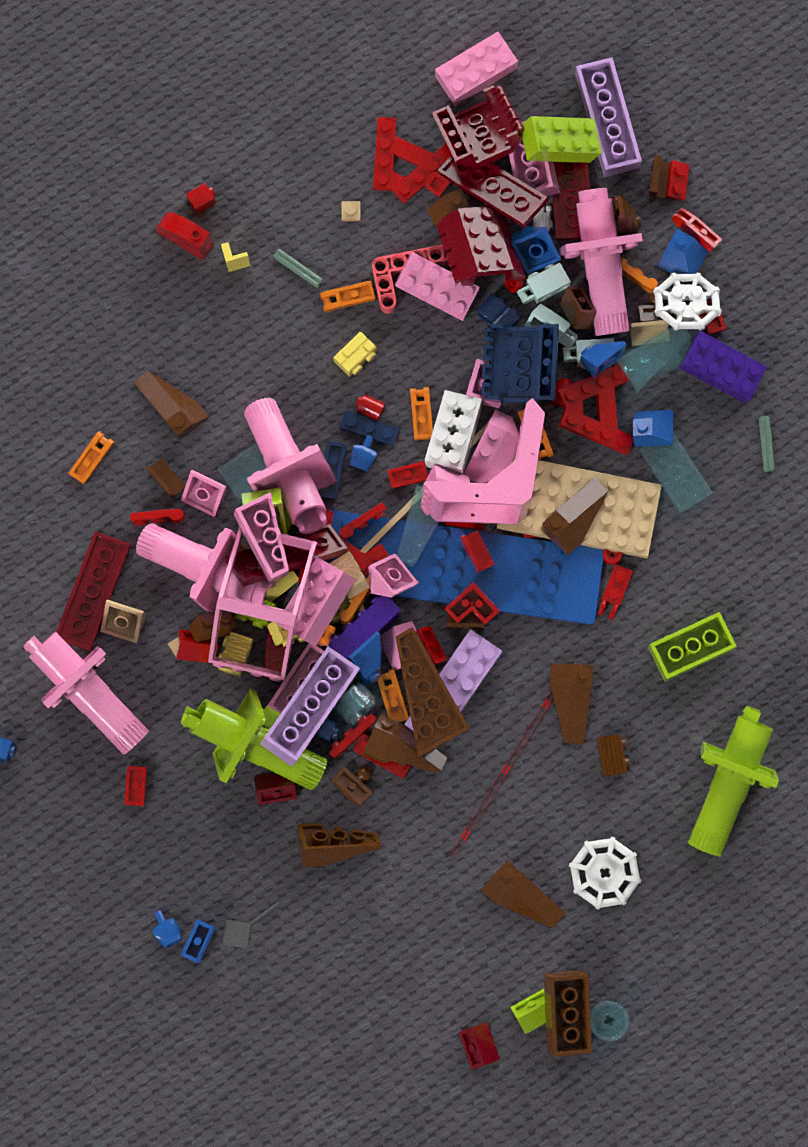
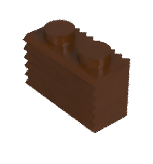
[560,287,596,329]
[189,610,236,643]
[597,734,630,778]

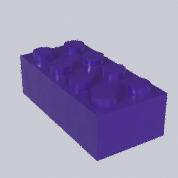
[679,331,767,403]
[329,595,401,660]

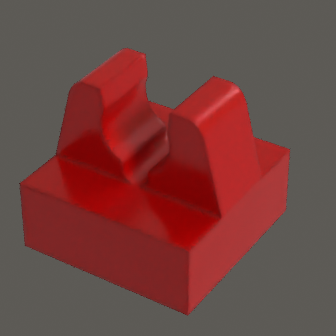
[425,171,451,198]

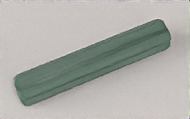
[274,249,323,288]
[759,416,775,472]

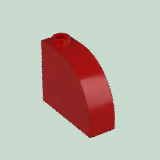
[155,212,213,261]

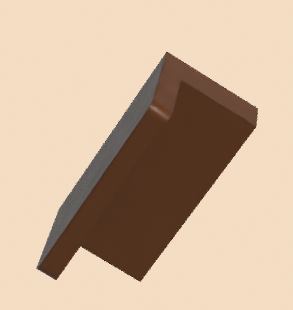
[649,156,669,199]
[146,458,185,499]
[447,611,486,630]

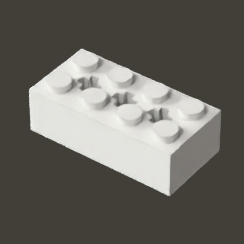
[425,390,482,474]

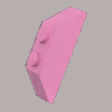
[463,409,519,483]

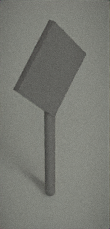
[222,902,280,948]

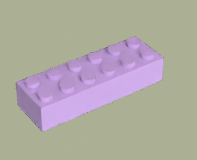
[575,57,642,177]
[405,629,502,749]
[260,646,360,766]

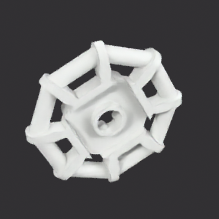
[653,272,722,331]
[569,837,641,909]

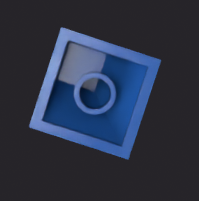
[511,226,561,274]
[657,229,708,284]
[580,341,626,378]
[633,410,673,447]
[348,631,383,686]

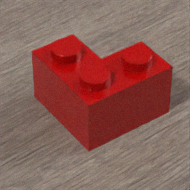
[445,581,500,624]

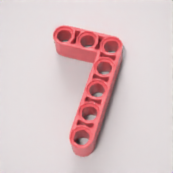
[372,244,449,314]

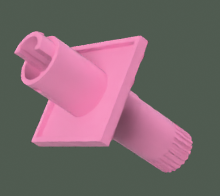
[559,188,643,336]
[244,398,337,534]
[136,523,276,613]
[23,632,149,755]

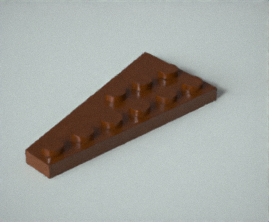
[395,627,470,758]

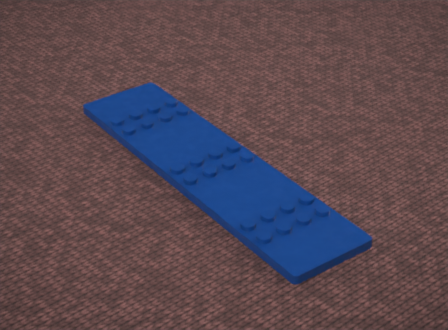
[294,509,603,625]

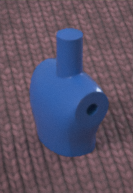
[349,435,377,472]
[152,910,182,948]

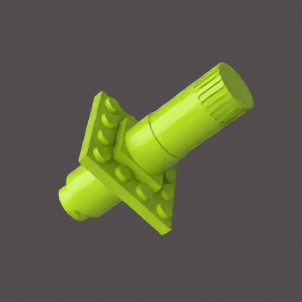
[181,688,327,790]
[688,706,779,856]

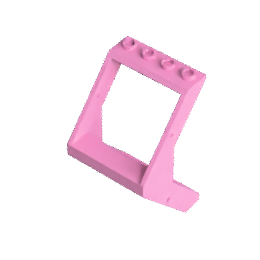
[421,398,545,524]
[208,526,317,682]

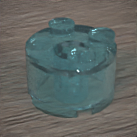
[333,681,376,726]
[590,1001,629,1041]

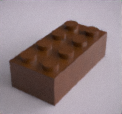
[544,970,592,1057]

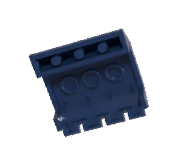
[481,324,559,403]

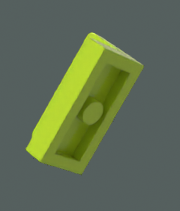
[510,989,546,1034]

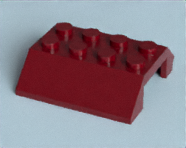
[432,85,524,168]
[436,206,526,286]

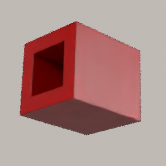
[186,183,217,214]

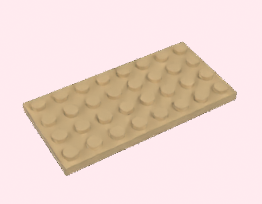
[497,456,661,558]

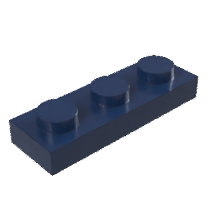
[339,410,399,446]
[318,441,347,500]

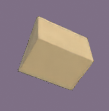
[100,600,146,643]

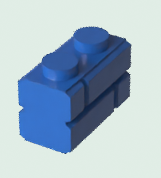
[181,919,216,964]

